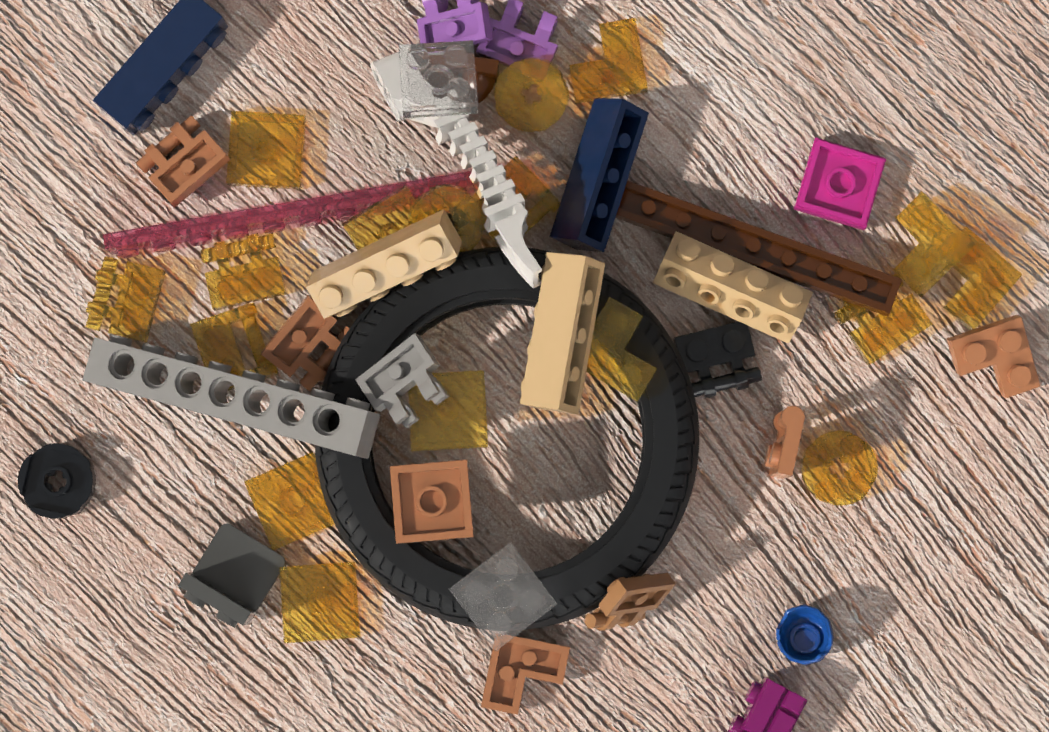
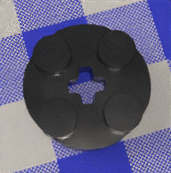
[18,443,96,519]

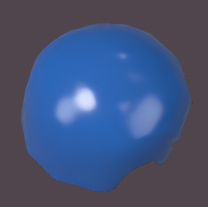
[776,604,834,665]

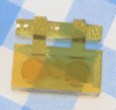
[201,233,287,311]
[85,256,166,343]
[834,273,932,365]

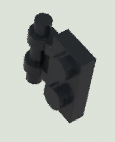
[673,322,762,399]

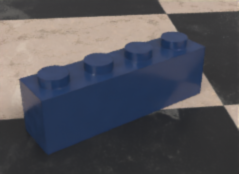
[92,0,228,136]
[549,98,649,252]

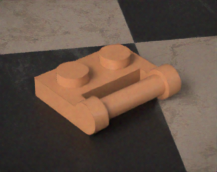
[764,406,805,479]

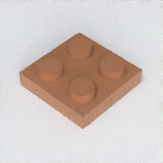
[390,460,474,544]

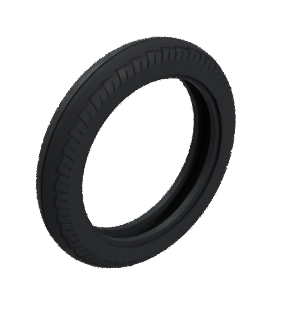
[315,247,699,631]

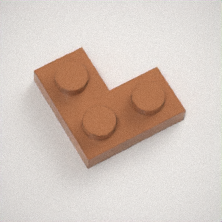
[947,315,1040,398]
[481,632,570,715]

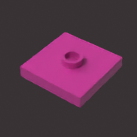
[793,137,886,230]

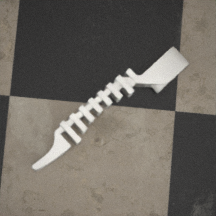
[370,49,542,288]

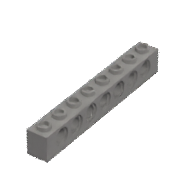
[82,334,381,459]

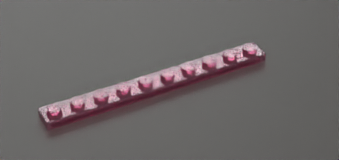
[103,171,474,258]

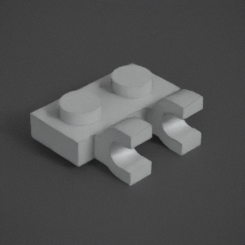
[355,333,449,428]

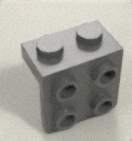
[178,524,286,628]

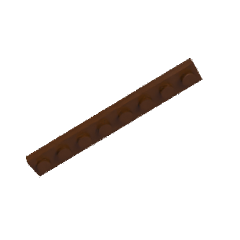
[615,180,902,317]

